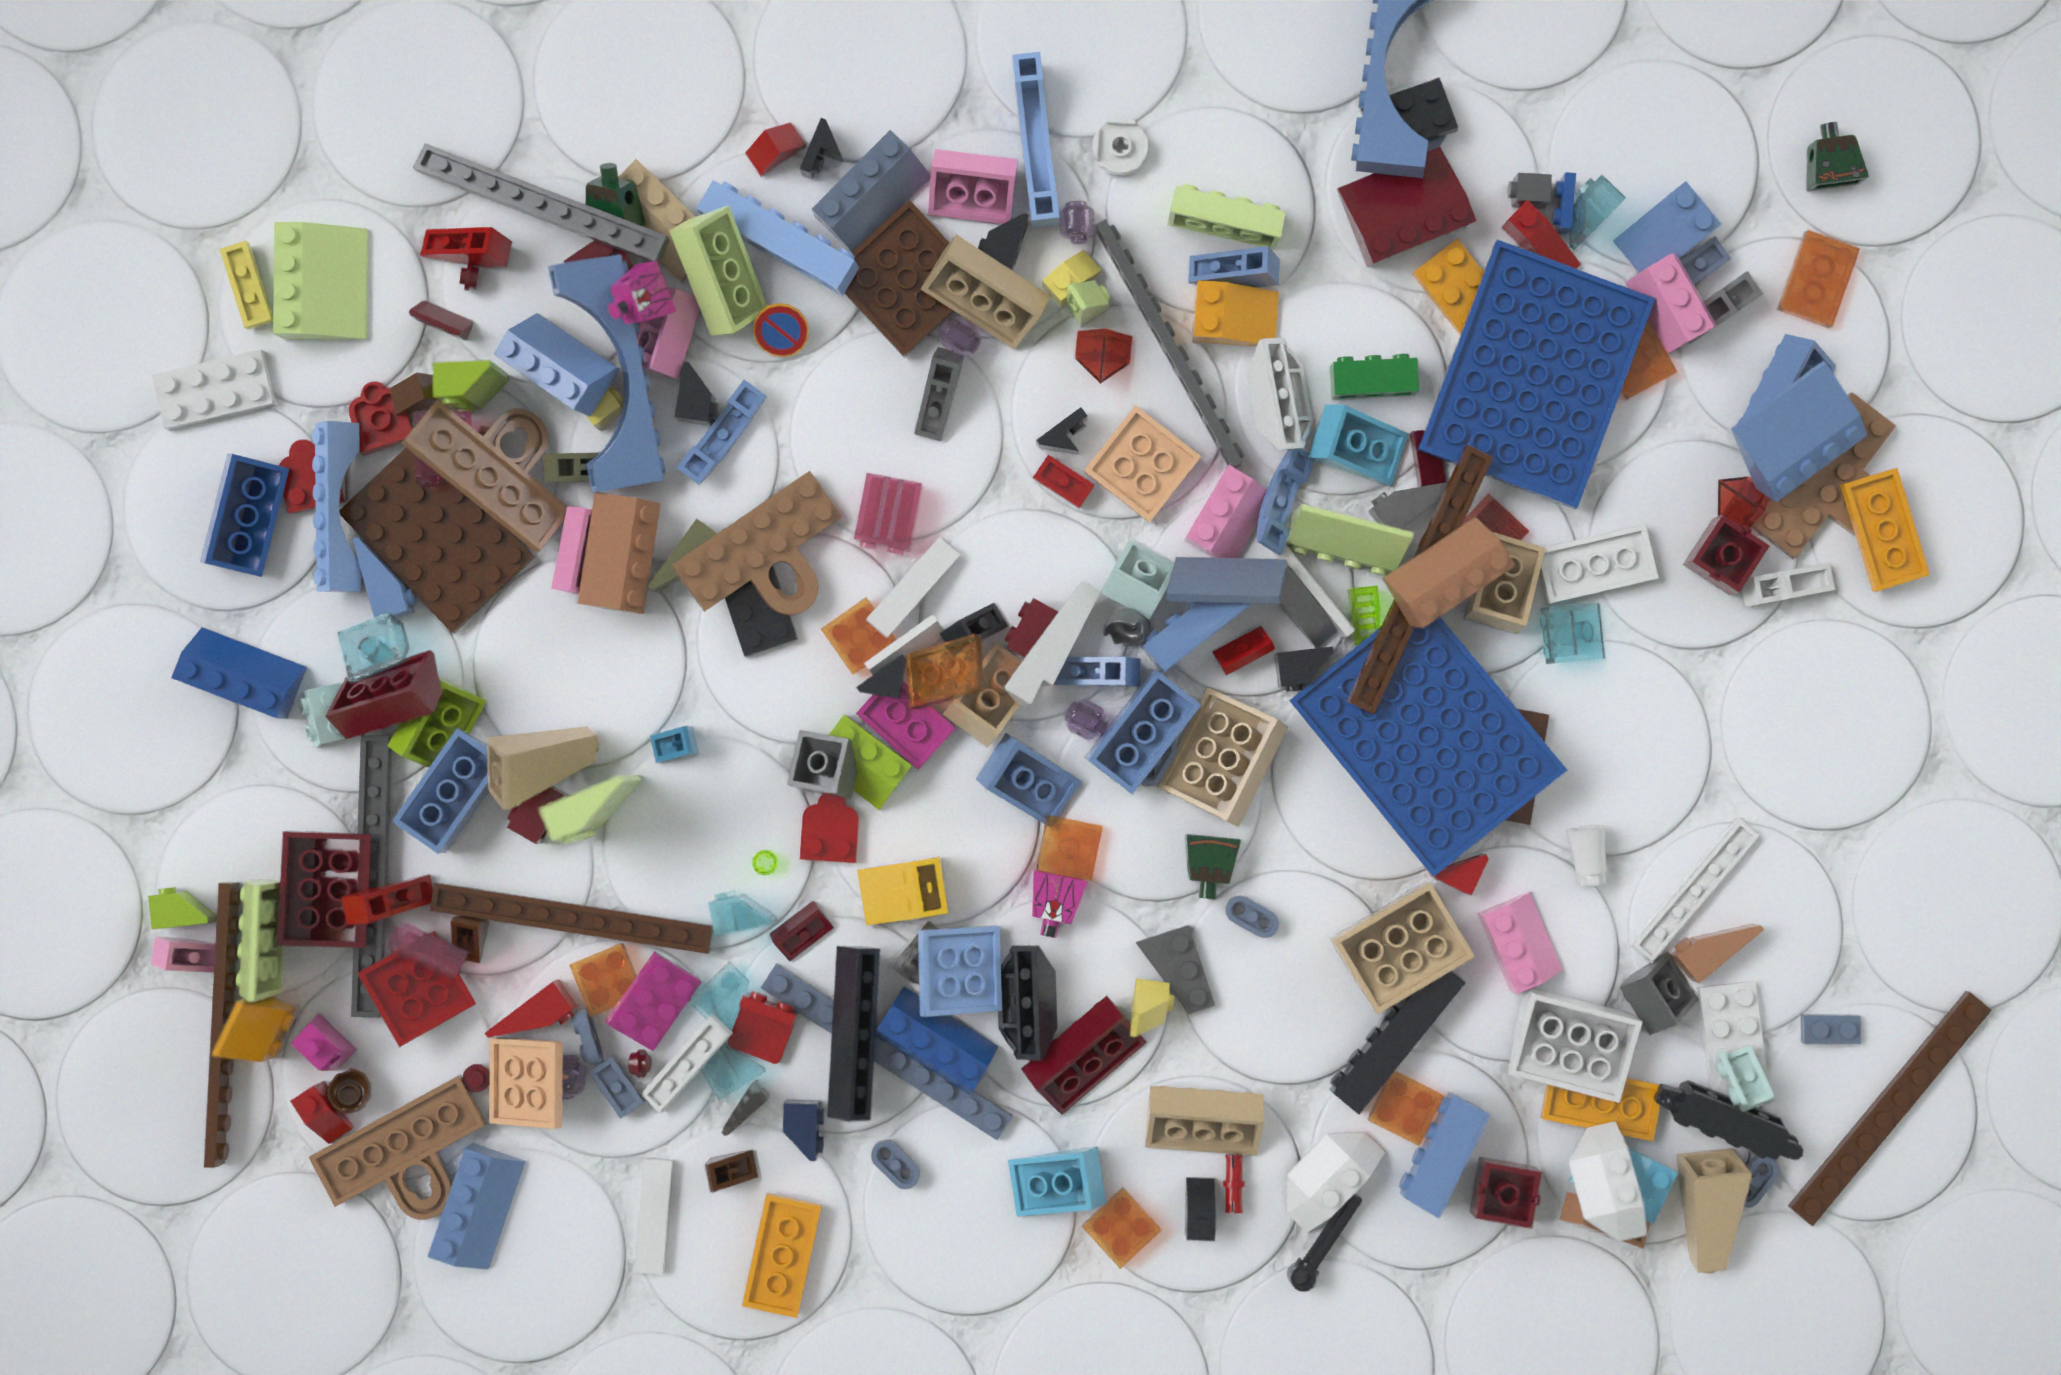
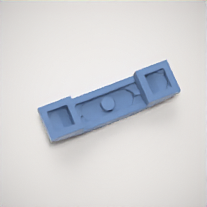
[676,379,767,485]
[1257,449,1315,555]

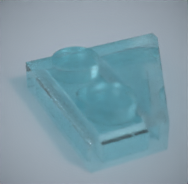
[689,961,749,1038]
[700,1043,766,1101]

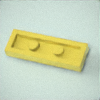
[219,240,273,330]

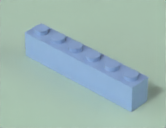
[696,180,859,296]

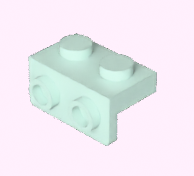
[298,683,353,748]
[1715,1045,1775,1112]

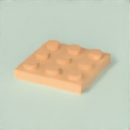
[1084,405,1202,523]
[489,1037,563,1129]

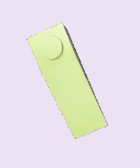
[1066,280,1111,327]

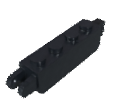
[1653,1080,1804,1160]

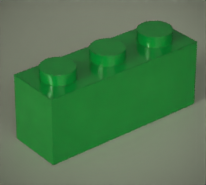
[1330,354,1419,400]

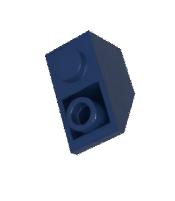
[783,1099,825,1161]

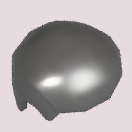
[1103,608,1148,646]

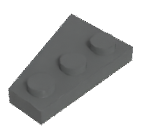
[1135,925,1215,1014]

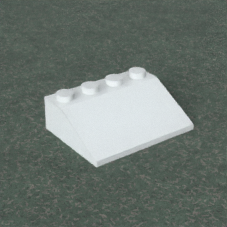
[1508,988,1642,1103]

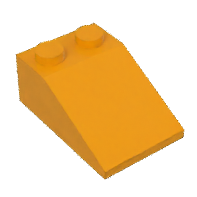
[1192,280,1279,347]
[212,996,296,1062]

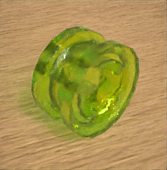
[752,849,778,875]

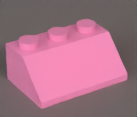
[928,149,1018,224]
[1625,253,1717,355]
[636,287,700,379]
[1184,465,1267,558]
[551,506,592,595]
[1477,892,1562,994]

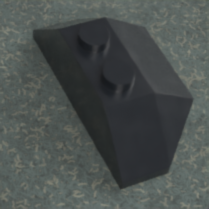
[998,945,1058,1060]

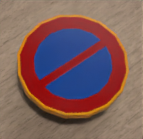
[753,303,809,357]

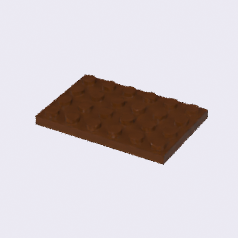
[339,448,535,634]

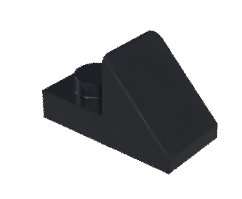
[799,118,843,180]
[1036,407,1088,454]

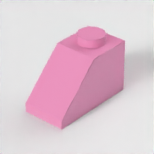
[150,937,215,973]

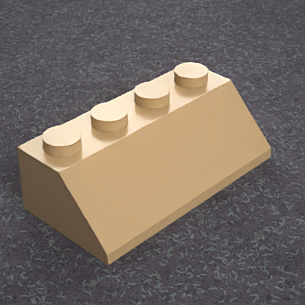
[618,159,696,283]
[921,234,1050,349]
[1145,1086,1264,1156]

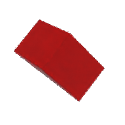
[745,122,806,177]
[1429,853,1489,896]

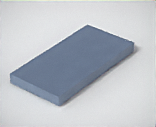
[1166,557,1288,604]

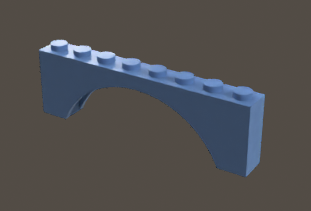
[1351,0,1433,178]
[548,255,665,492]

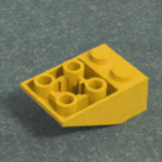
[857,856,949,925]

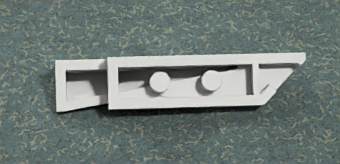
[1005,581,1101,705]

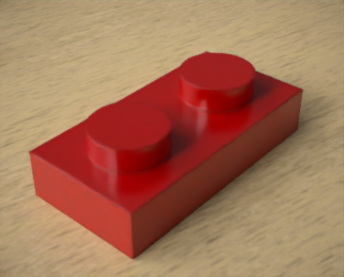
[1033,454,1095,509]
[1212,626,1275,676]

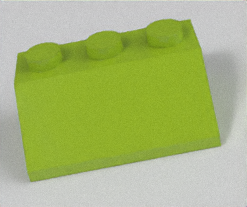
[432,360,509,414]
[387,677,487,768]
[829,715,913,810]

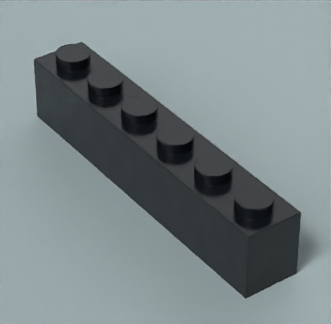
[827,945,880,1122]
[1329,971,1466,1115]

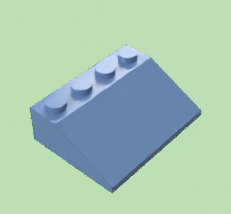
[1731,361,1868,502]

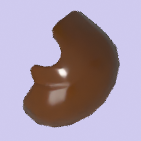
[327,1068,372,1114]

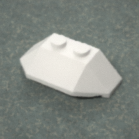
[1247,338,1313,451]
[1568,1122,1647,1241]
[1286,1132,1385,1233]

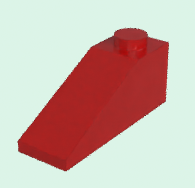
[1501,200,1581,269]
[420,227,512,268]
[341,874,433,925]
[484,979,578,1038]

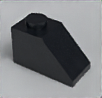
[978,213,1029,271]
[674,362,719,426]
[939,603,1008,658]
[1274,646,1334,692]
[1184,1177,1216,1241]

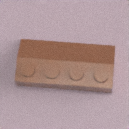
[577,492,661,614]
[1382,517,1515,628]

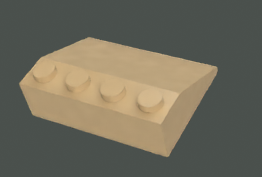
[1157,687,1288,827]
[1330,882,1475,1014]

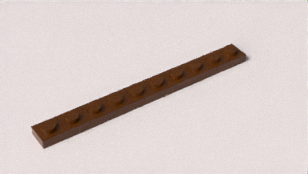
[1346,445,1493,714]
[204,882,241,1168]
[430,882,714,954]
[1788,991,1992,1226]

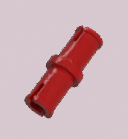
[1223,1154,1245,1214]

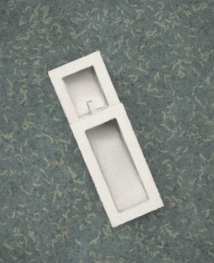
[1742,563,1835,607]

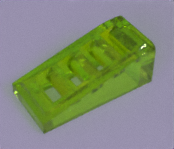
[1347,585,1381,645]

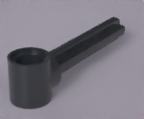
[1287,1193,1362,1292]

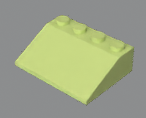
[273,222,368,340]
[1286,504,1414,576]
[539,775,642,844]
[236,880,284,1002]

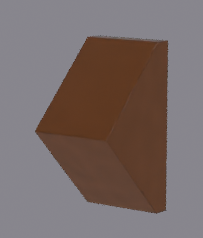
[389,372,443,416]
[450,915,490,963]
[705,1149,758,1193]

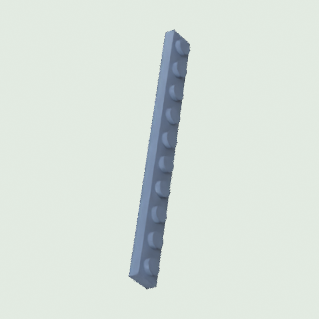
[761,964,1012,1140]

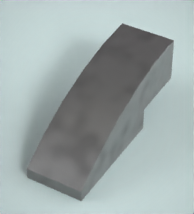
[1688,271,1764,344]
[1280,566,1338,648]

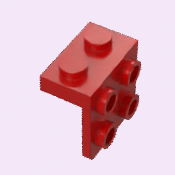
[728,991,799,1064]

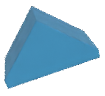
[650,726,699,763]

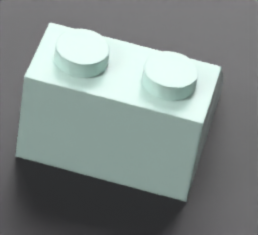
[1100,539,1174,619]

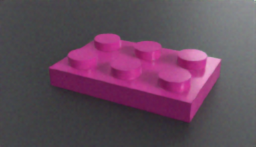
[855,681,956,770]
[605,951,702,1051]

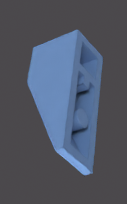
[1188,246,1280,288]
[352,537,416,622]
[1053,657,1141,687]

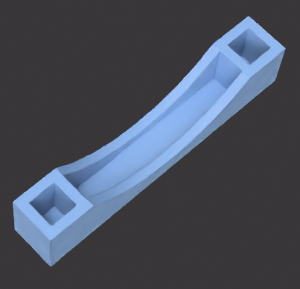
[1012,52,1060,228]
[312,421,361,593]

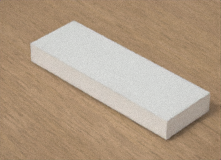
[864,614,944,675]

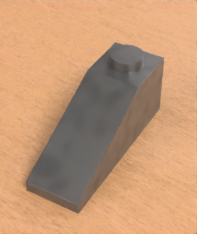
[914,347,965,441]
[1368,482,1448,529]

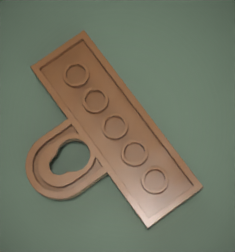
[1748,392,1896,559]
[401,400,567,553]
[671,471,842,616]
[309,1075,487,1220]

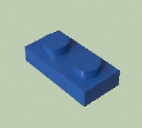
[1552,172,1576,235]

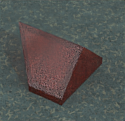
[1075,328,1133,384]
[1718,476,1769,531]

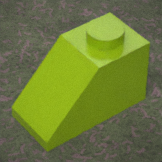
[148,887,217,930]

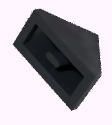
[856,655,907,699]

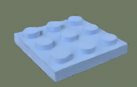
[918,925,1002,1017]

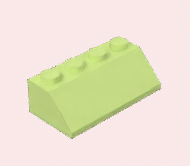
[1167,184,1285,250]
[669,206,767,335]

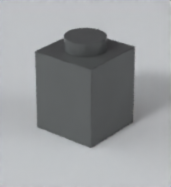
[1507,173,1552,209]

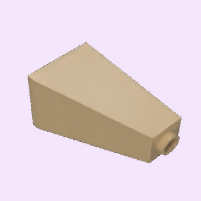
[487,726,599,810]
[1677,1148,1751,1274]

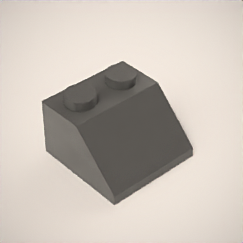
[787,730,857,800]
[1619,952,1699,1035]

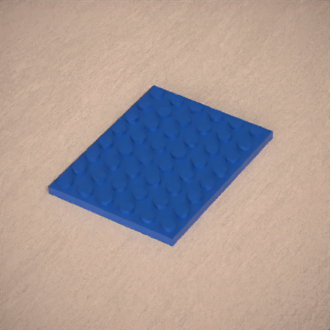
[1417,239,1655,509]
[1289,617,1567,877]

